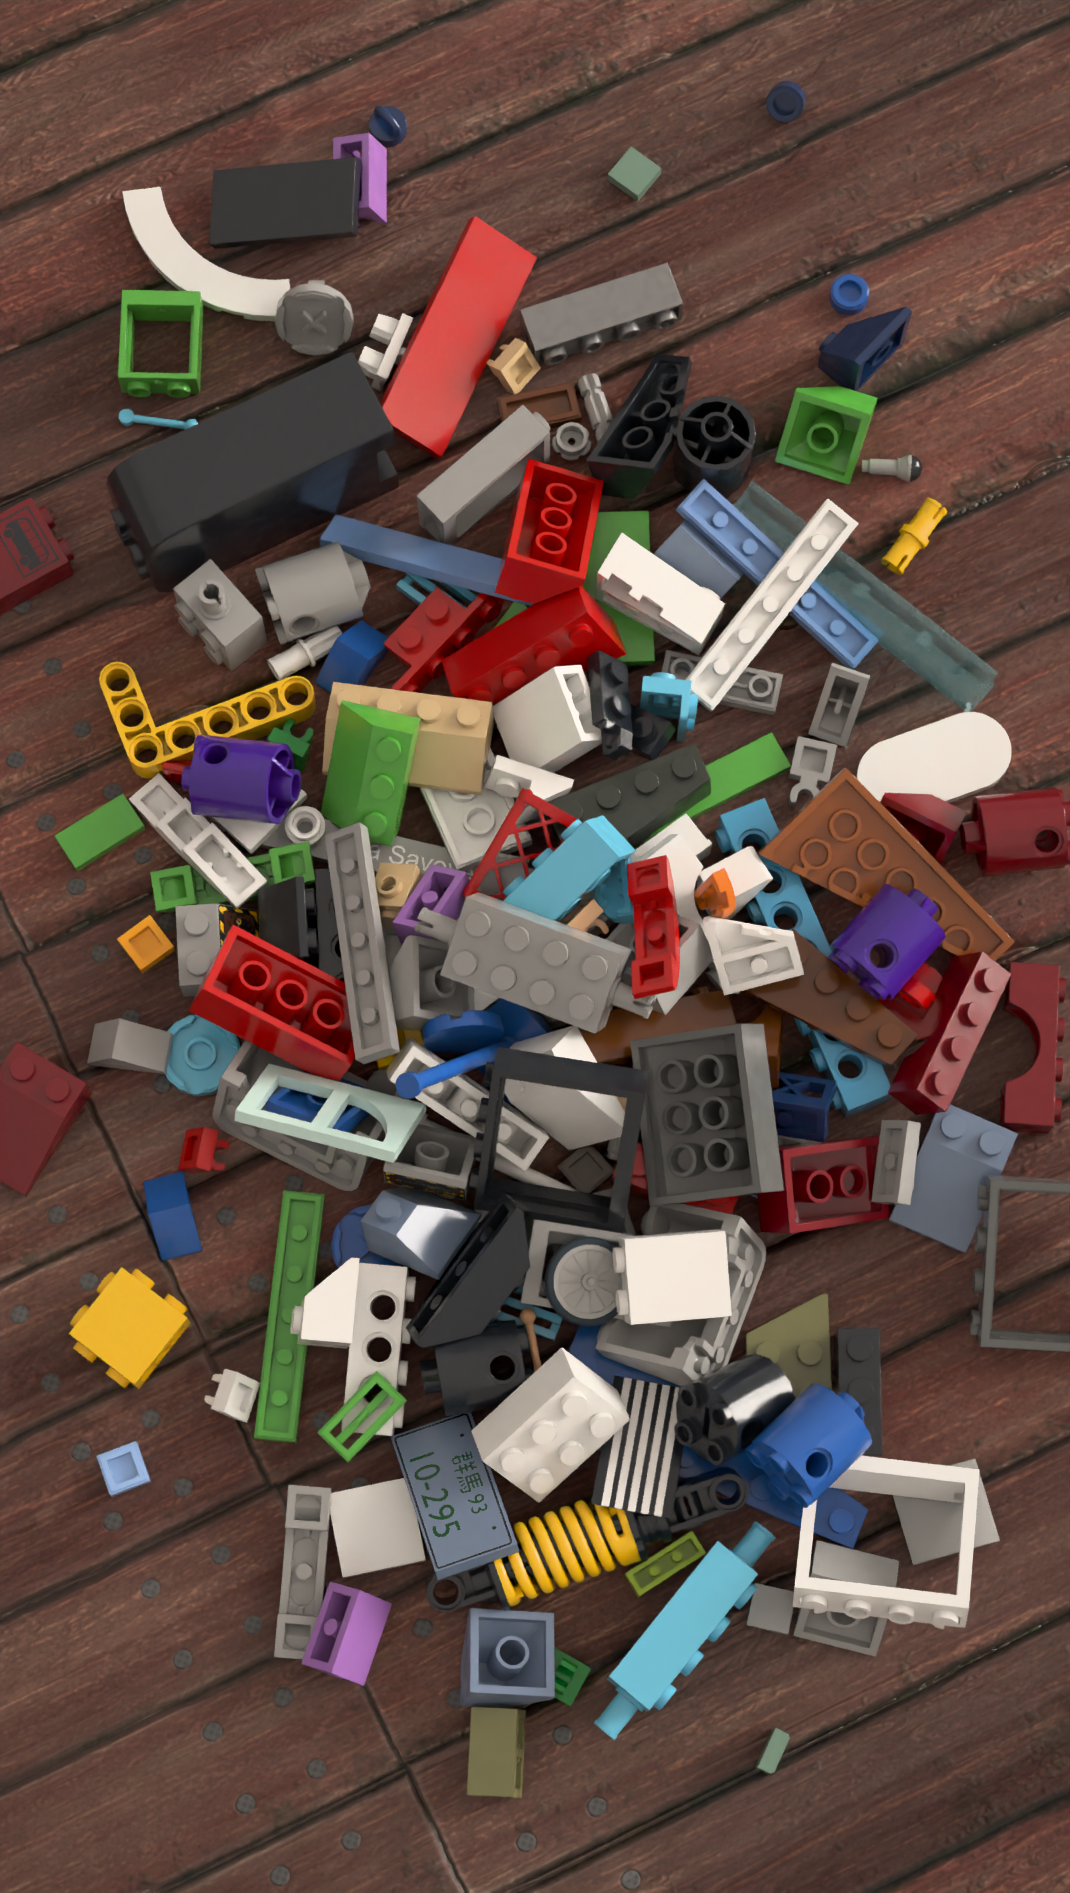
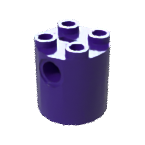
[181,734,301,824]
[827,884,946,1000]

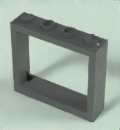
[969,1175,1070,1352]

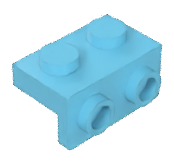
[640,672,698,742]

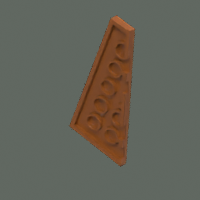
[757,767,1015,961]

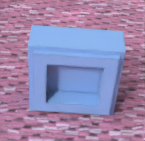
[96,1441,151,1497]

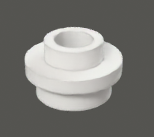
[285,806,325,846]

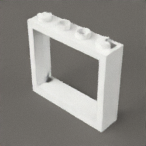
[793,1456,979,1629]

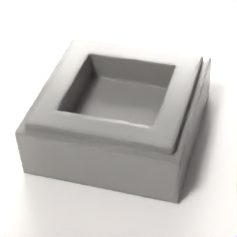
[746,1583,794,1635]

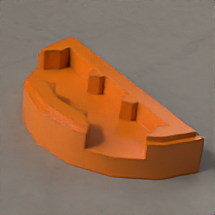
[694,868,736,919]

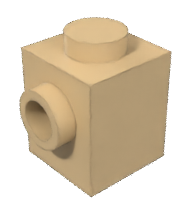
[375,862,424,929]

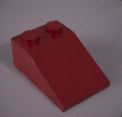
[0,1042,92,1197]
[757,1136,890,1234]

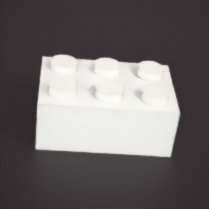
[471,1347,630,1502]

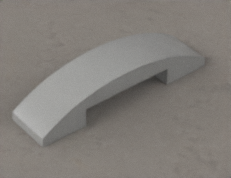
[274,1485,331,1659]

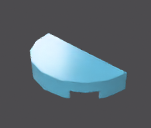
[594,856,634,924]

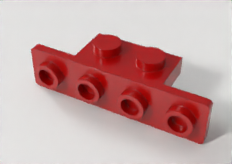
[383,587,504,693]

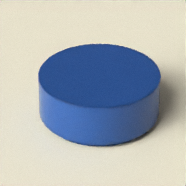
[829,274,869,315]

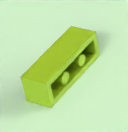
[625,1531,706,1598]

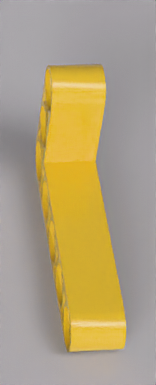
[99,662,316,779]

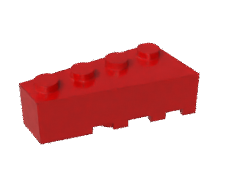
[442,586,627,706]

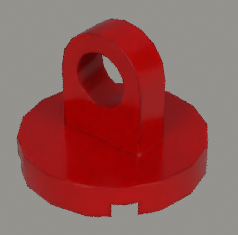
[877,964,945,1042]

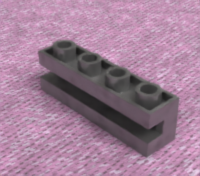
[520,262,683,366]

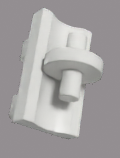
[358,313,413,391]

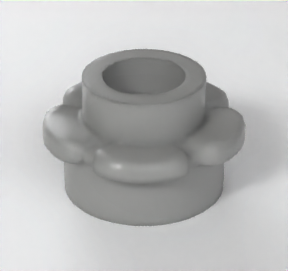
[552,422,591,461]

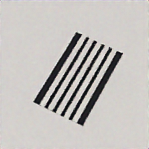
[591,1375,684,1519]

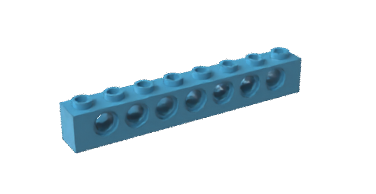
[714,798,891,1118]

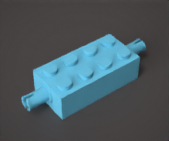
[594,1521,776,1740]

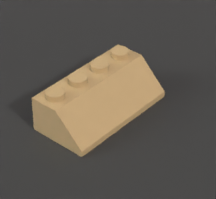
[322,682,494,795]

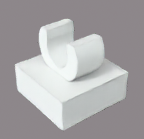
[204,1369,260,1423]

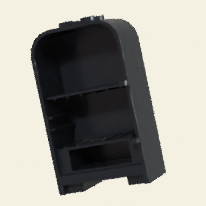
[106,352,399,593]

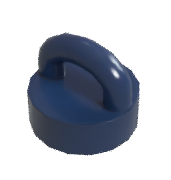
[766,81,806,122]
[369,106,407,147]

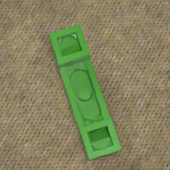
[150,841,316,913]

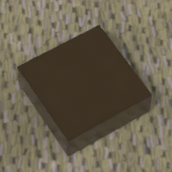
[557,1145,615,1194]

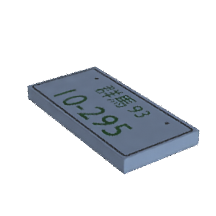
[391,1412,519,1580]

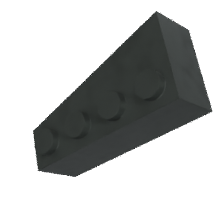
[547,743,711,847]

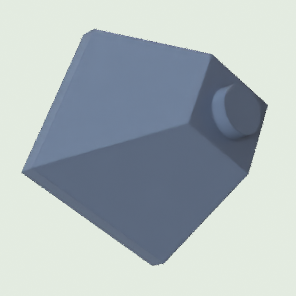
[361,1187,481,1280]
[460,1608,555,1708]

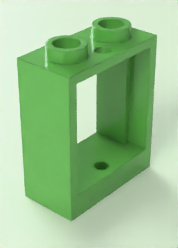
[118,290,204,398]

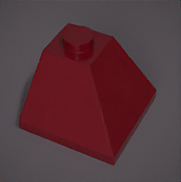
[880,792,967,865]

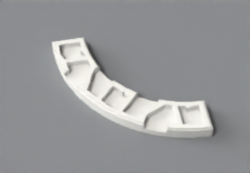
[122,187,290,322]

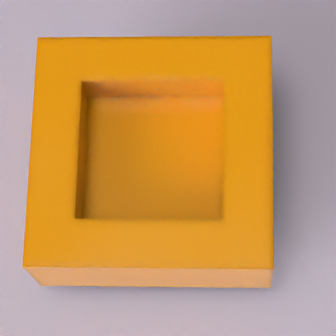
[117,915,175,974]

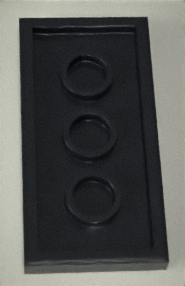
[209,157,361,249]

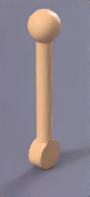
[520,1308,541,1372]

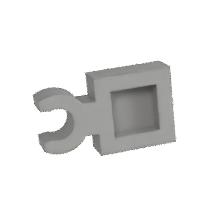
[789,736,837,807]

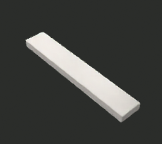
[685,499,859,712]

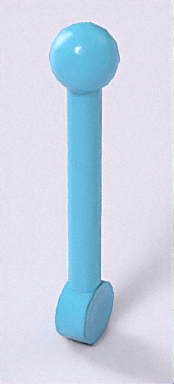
[119,409,198,430]

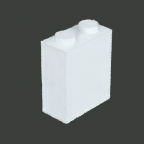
[493,665,602,773]
[613,1229,732,1325]

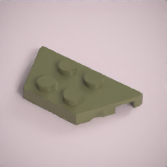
[745,1294,832,1399]

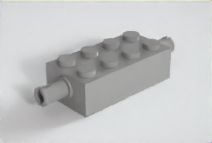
[415,892,657,1033]

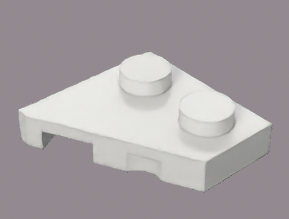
[703,916,804,995]

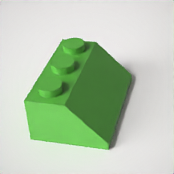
[321,700,421,846]

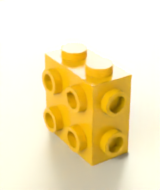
[69,1267,191,1389]

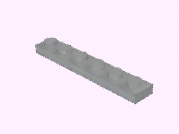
[325,822,400,1064]

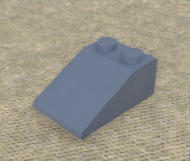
[889,1104,1018,1254]

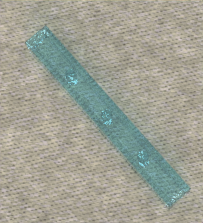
[732,480,998,712]

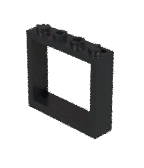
[469,1047,649,1233]

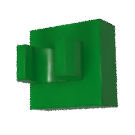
[267,718,313,772]
[554,1647,592,1707]

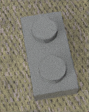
[871,1120,921,1205]

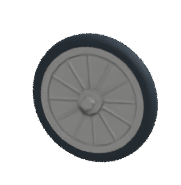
[545,1237,622,1327]

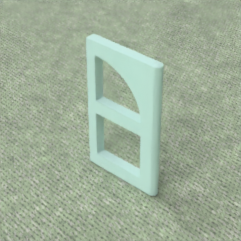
[234,1063,427,1163]

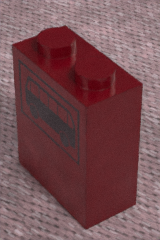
[0,497,75,615]

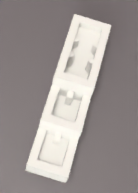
[129,773,267,909]

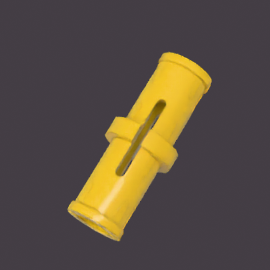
[881,497,947,575]

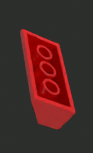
[495,458,604,604]
[188,925,355,1081]

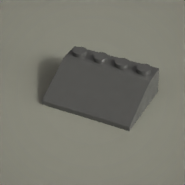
[630,1024,784,1207]

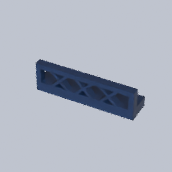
[772,1072,837,1143]

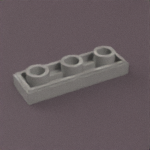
[662,650,783,716]

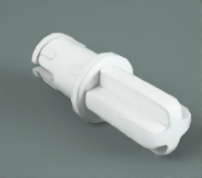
[267,626,342,681]

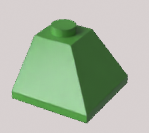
[775,386,878,485]

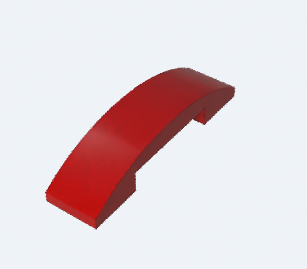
[627,855,680,999]

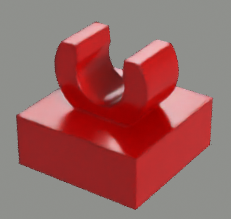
[178,1127,230,1174]

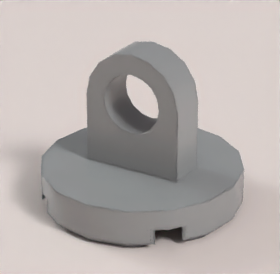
[275,280,354,356]

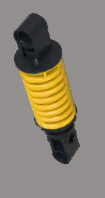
[426,1467,748,1613]

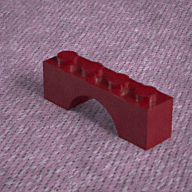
[888,951,1011,1115]
[999,962,1066,1134]

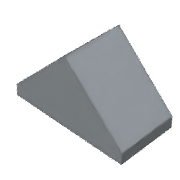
[808,663,870,747]
[87,1018,174,1074]

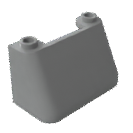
[212,1040,405,1191]
[595,1203,766,1386]

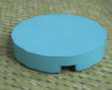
[165,1015,241,1096]

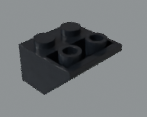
[257,876,319,966]

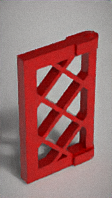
[462,787,584,901]

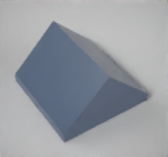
[653,519,744,599]

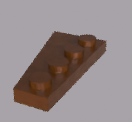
[740,929,918,1069]

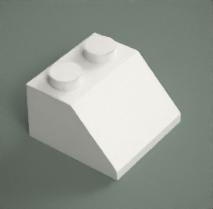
[290,1258,360,1349]

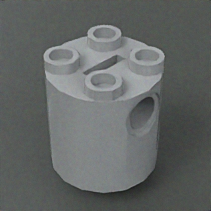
[255,541,371,645]

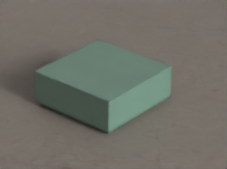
[607,147,661,202]
[755,1728,790,1775]

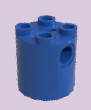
[745,1384,872,1508]

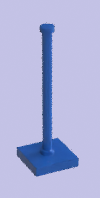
[395,998,553,1104]

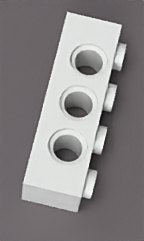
[386,1037,549,1171]
[341,1263,416,1436]

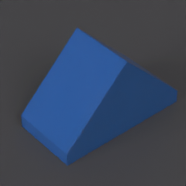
[315,620,388,694]
[143,1171,203,1262]

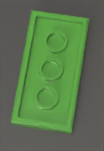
[583,511,655,666]

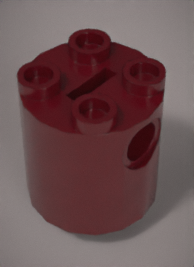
[960,787,1070,877]

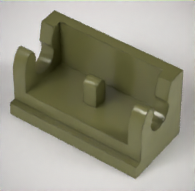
[467,1707,526,1798]

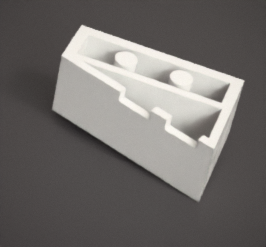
[595,533,725,655]

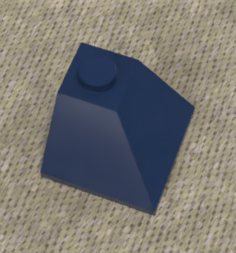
[818,307,912,391]

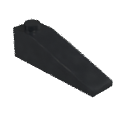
[586,354,692,499]

